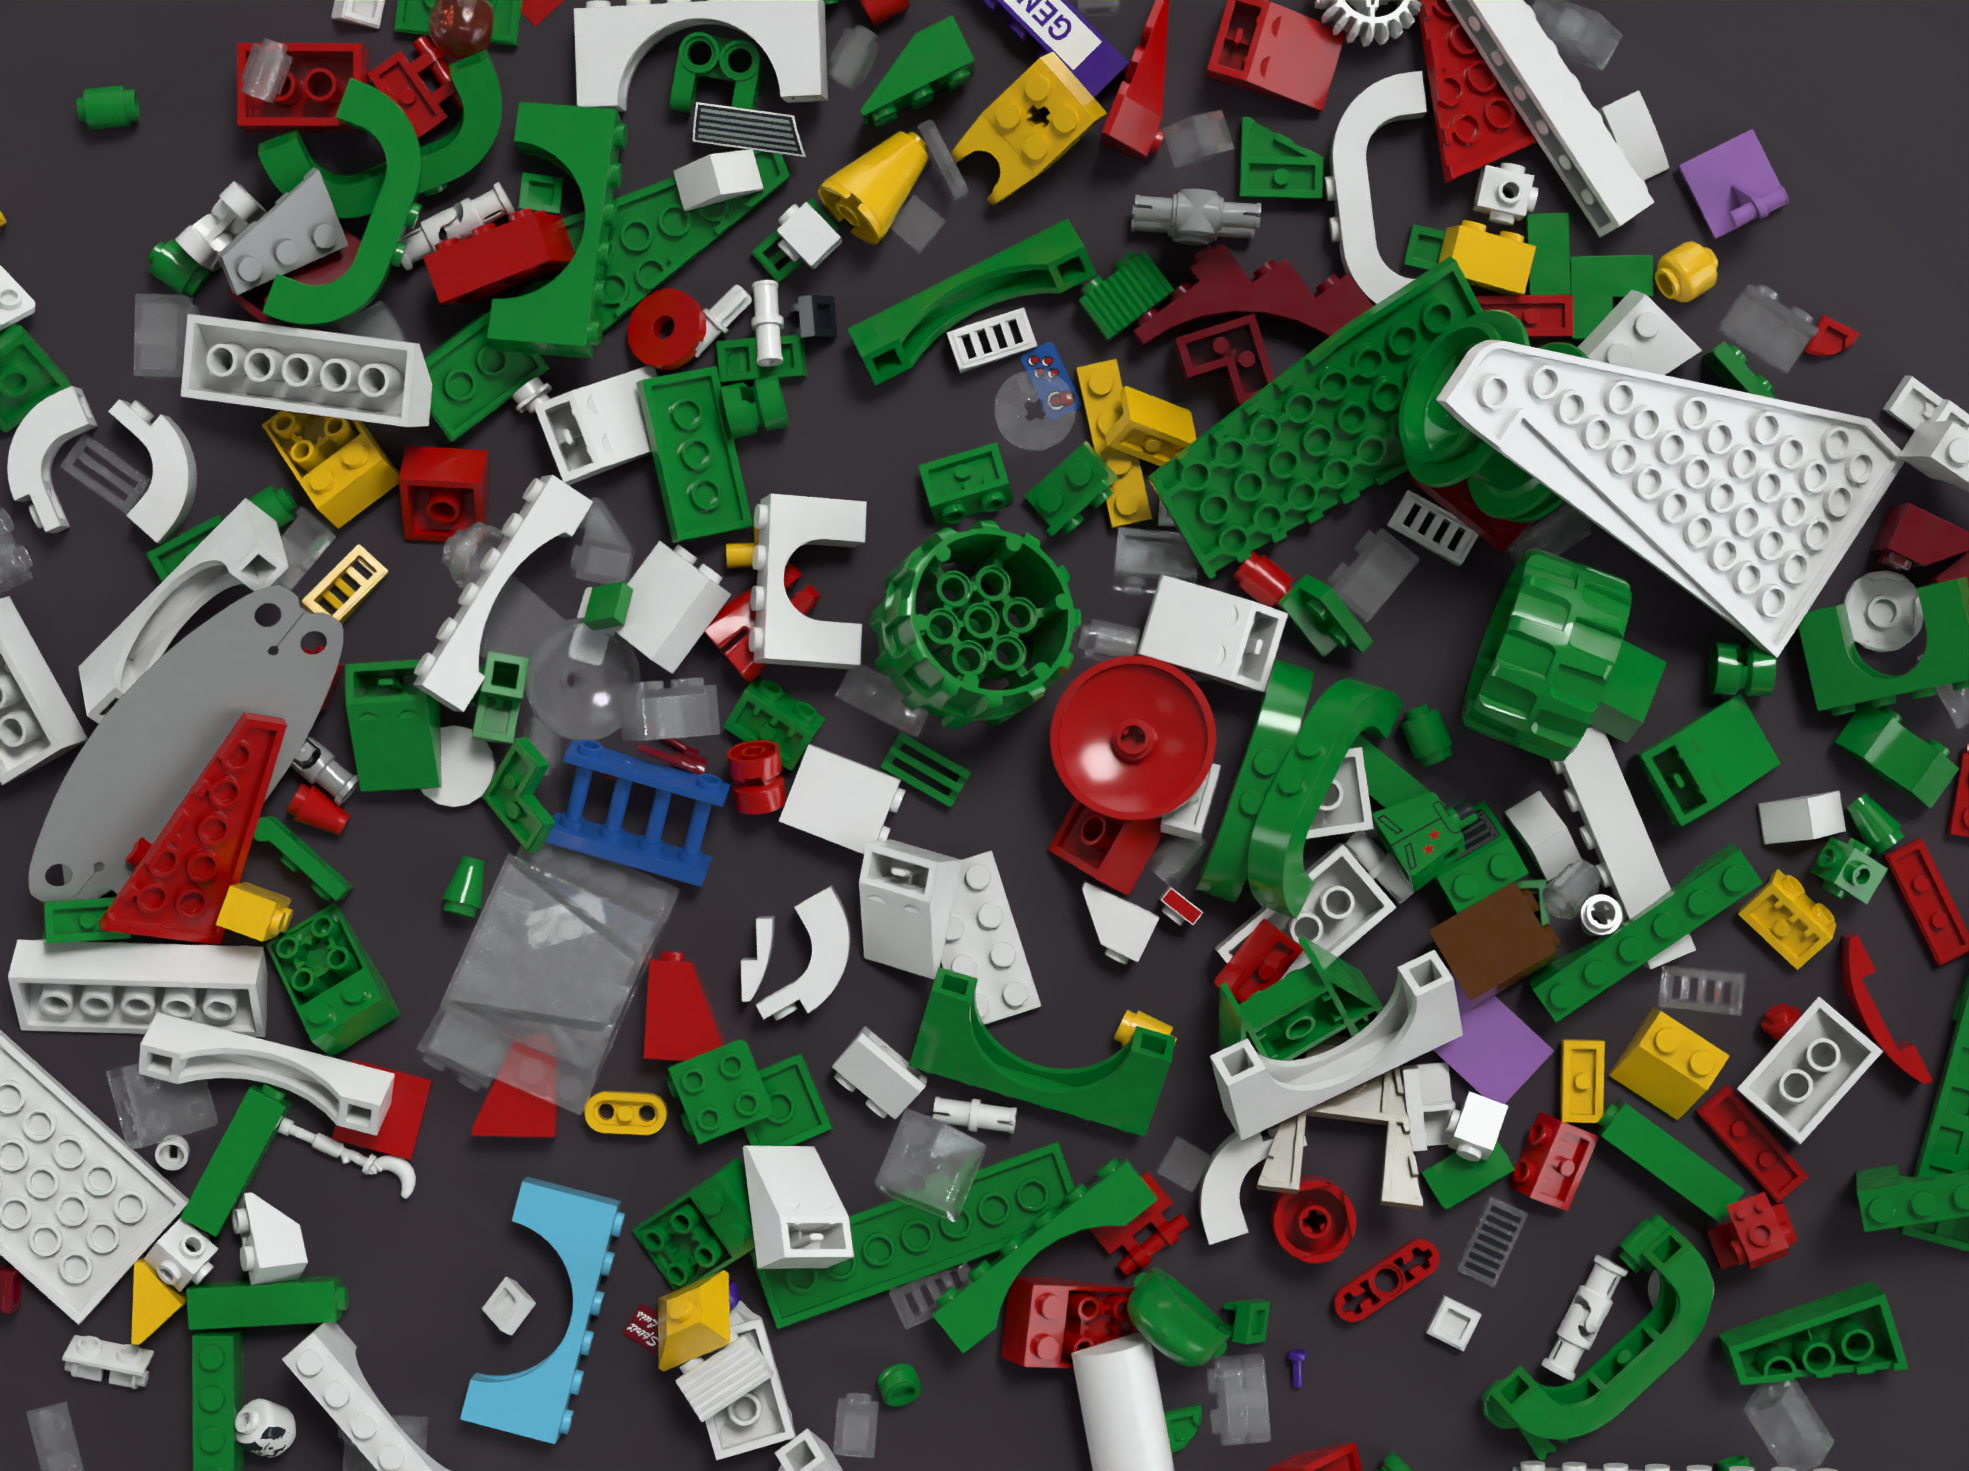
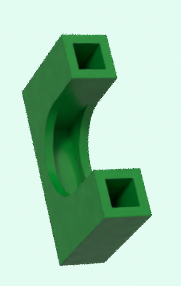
[1798,577,1969,716]
[1856,1164,1969,1232]

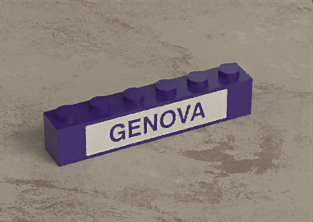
[980,0,1129,101]

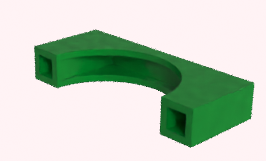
[487,102,628,359]
[909,967,1176,1137]

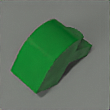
[471,651,529,746]

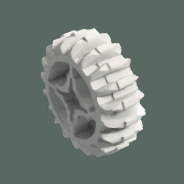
[1314,0,1422,47]

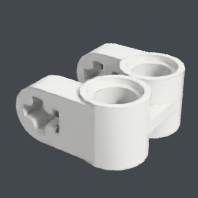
[175,181,267,272]

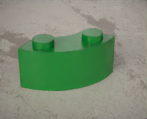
[1835,702,1959,809]

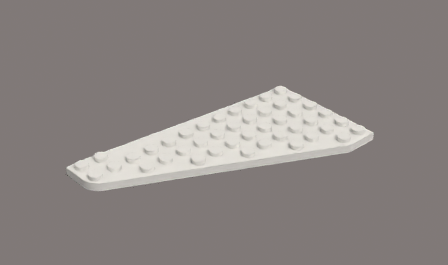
[1436,340,1905,658]

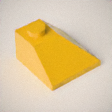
[658,1270,730,1371]

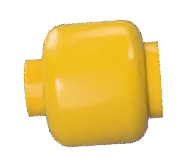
[1655,241,1718,303]

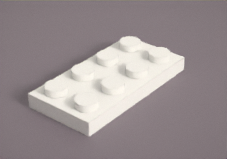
[941,850,1041,1024]

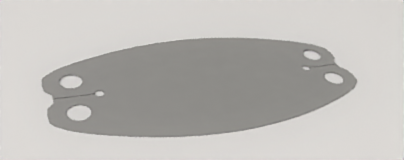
[28,585,343,902]

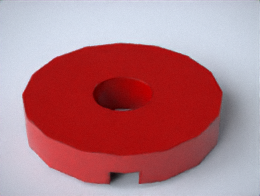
[628,288,706,371]

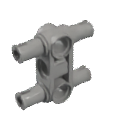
[1131,189,1261,245]

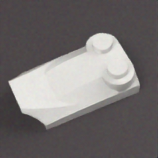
[702,1301,796,1461]

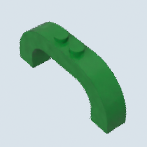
[258,49,502,218]
[262,78,423,327]
[1194,658,1313,903]
[1248,678,1404,920]
[1490,1225,1713,1439]

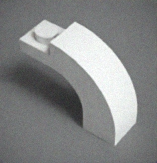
[7,386,98,533]
[108,399,197,544]
[756,885,851,1021]
[1199,1124,1307,1245]

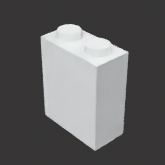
[611,541,732,674]
[779,744,906,854]

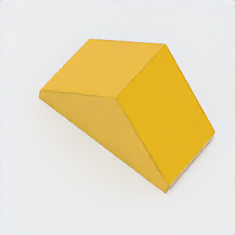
[131,1257,187,1345]

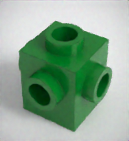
[1810,837,1888,904]

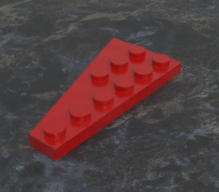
[1417,0,1538,183]
[98,712,287,945]

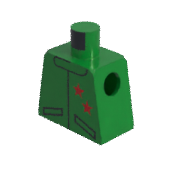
[1372,792,1478,892]

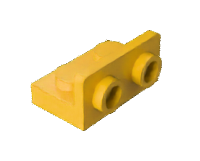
[1738,869,1836,970]

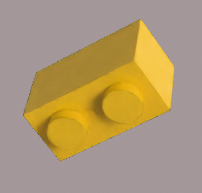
[1438,220,1536,296]
[216,882,293,942]

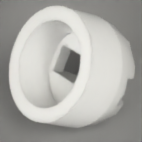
[155,1135,190,1171]

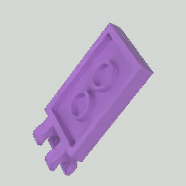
[1433,966,1554,1104]

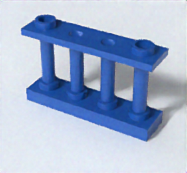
[545,739,731,887]

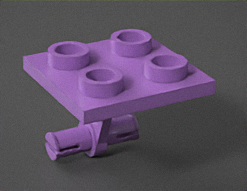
[1678,129,1789,239]

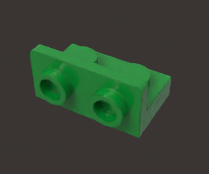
[1024,441,1119,537]
[918,442,1014,525]
[1279,574,1374,657]
[723,676,825,771]

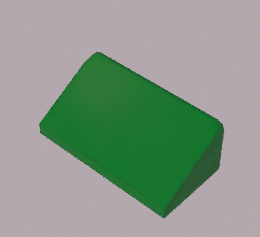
[1421,1140,1515,1210]

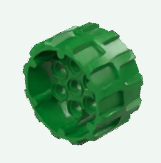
[869,520,1082,730]
[1462,548,1632,762]

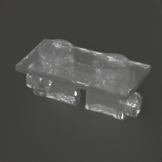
[26,1401,84,1471]

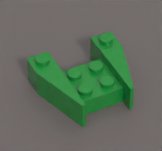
[1219,936,1384,1061]

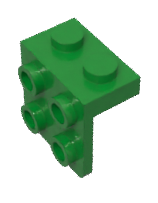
[666,1039,773,1144]

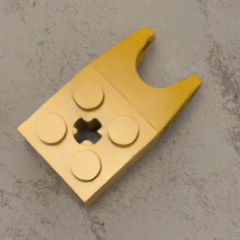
[950,52,1108,206]

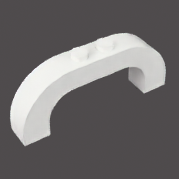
[1324,71,1427,306]

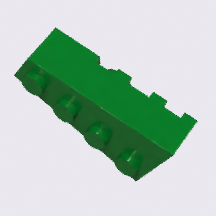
[1717,1281,1909,1385]

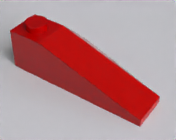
[1100,0,1169,161]

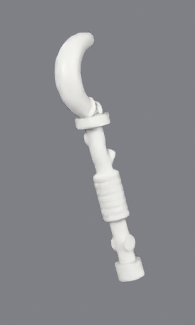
[278,1118,416,1199]

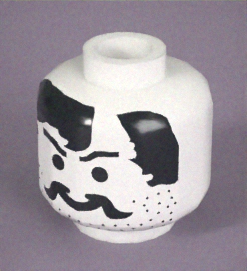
[235,1398,296,1458]

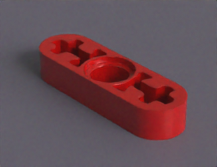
[1333,1237,1440,1322]

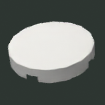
[1842,570,1924,652]
[421,725,496,807]

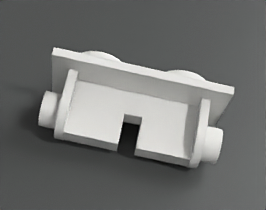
[62,1335,154,1389]

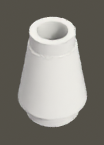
[1581,894,1622,936]

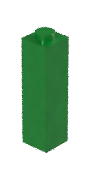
[180,1083,293,1237]
[1595,1099,1745,1223]
[186,1275,349,1330]

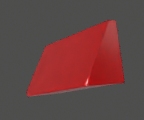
[1214,919,1303,1004]

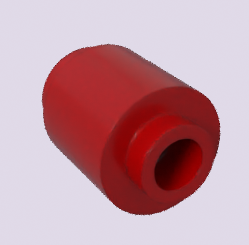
[1232,551,1294,609]

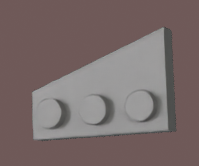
[217,167,349,295]

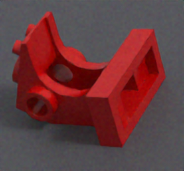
[1704,1191,1798,1270]

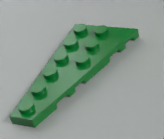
[562,149,791,333]

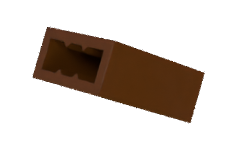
[1429,881,1561,1008]

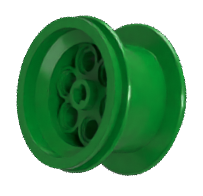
[1399,309,1592,523]

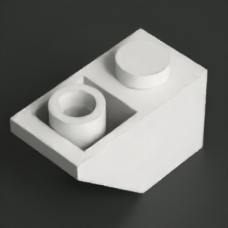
[232,1192,308,1285]

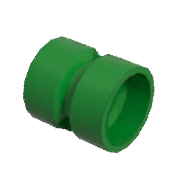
[721,375,789,439]
[1708,641,1776,697]

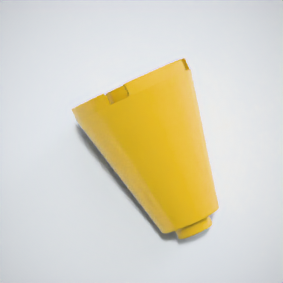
[818,131,929,245]

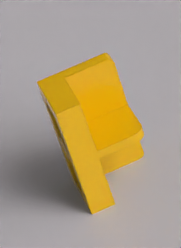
[1105,386,1197,466]

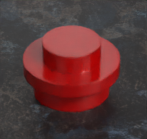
[1761,1004,1802,1040]

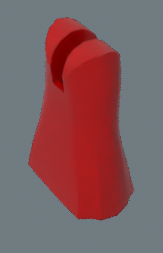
[704,563,821,683]

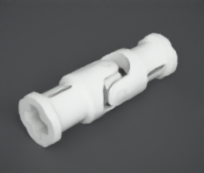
[401,182,515,271]
[1541,1254,1628,1381]

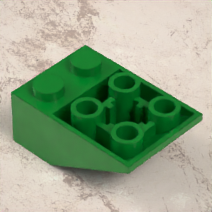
[860,15,975,128]
[345,659,442,792]
[1633,693,1781,827]
[265,902,401,1057]
[632,1157,755,1291]

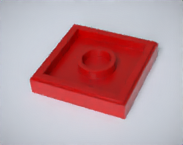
[332,1059,433,1160]

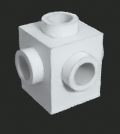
[1472,163,1538,225]
[144,1218,218,1292]

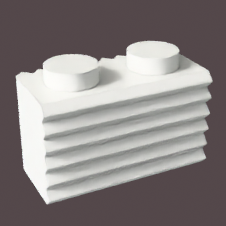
[675,1331,774,1422]

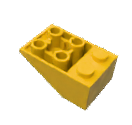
[262,410,400,529]

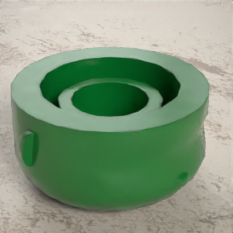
[1127,1267,1231,1368]

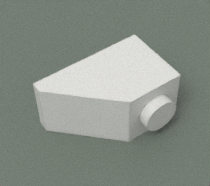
[1081,880,1159,965]

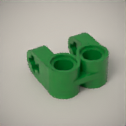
[670,32,763,114]

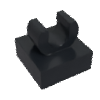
[788,295,837,339]

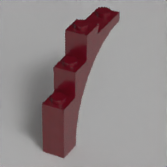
[1133,243,1373,347]

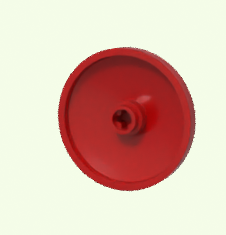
[1050,656,1216,822]

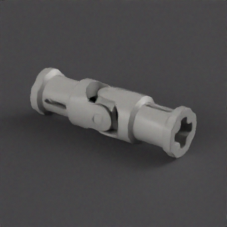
[290,736,359,806]

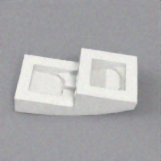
[1599,90,1670,181]
[1883,375,1969,432]
[741,916,775,1002]

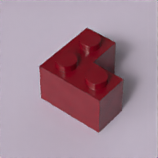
[1173,314,1275,408]

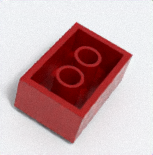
[237,43,369,133]
[423,208,575,305]

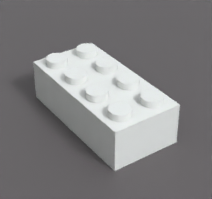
[1215,843,1396,980]

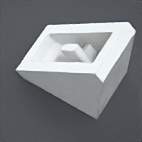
[673,149,764,211]
[1504,791,1582,882]
[1757,791,1846,844]

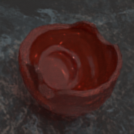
[428,0,494,60]

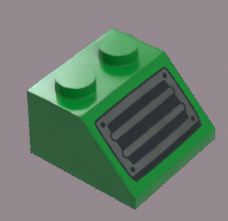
[1433,800,1529,914]

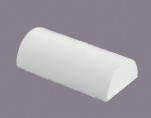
[1071,1332,1175,1471]

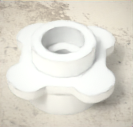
[512,377,552,414]

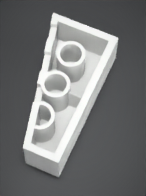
[1577,290,1702,375]

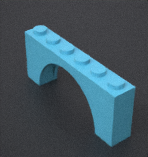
[460,1176,625,1444]

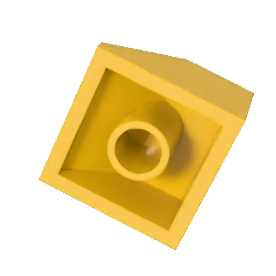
[1608,1007,1730,1120]

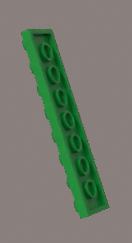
[750,1141,1075,1329]

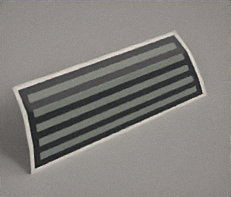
[692,102,806,157]

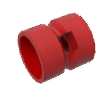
[727,740,787,814]

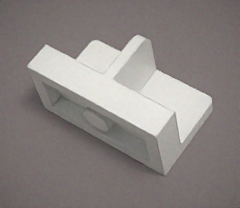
[1400,1062,1455,1152]

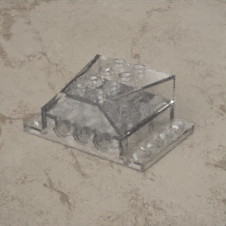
[429,842,681,1116]

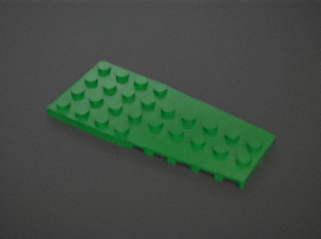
[1148,257,1483,578]

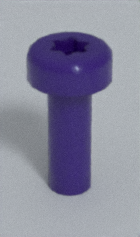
[1288,1349,1307,1388]

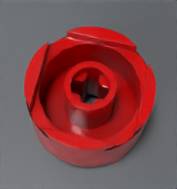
[1270,1175,1356,1263]

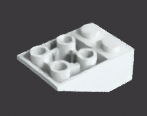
[534,366,658,485]
[1137,575,1288,692]
[859,839,961,980]
[743,1146,854,1269]

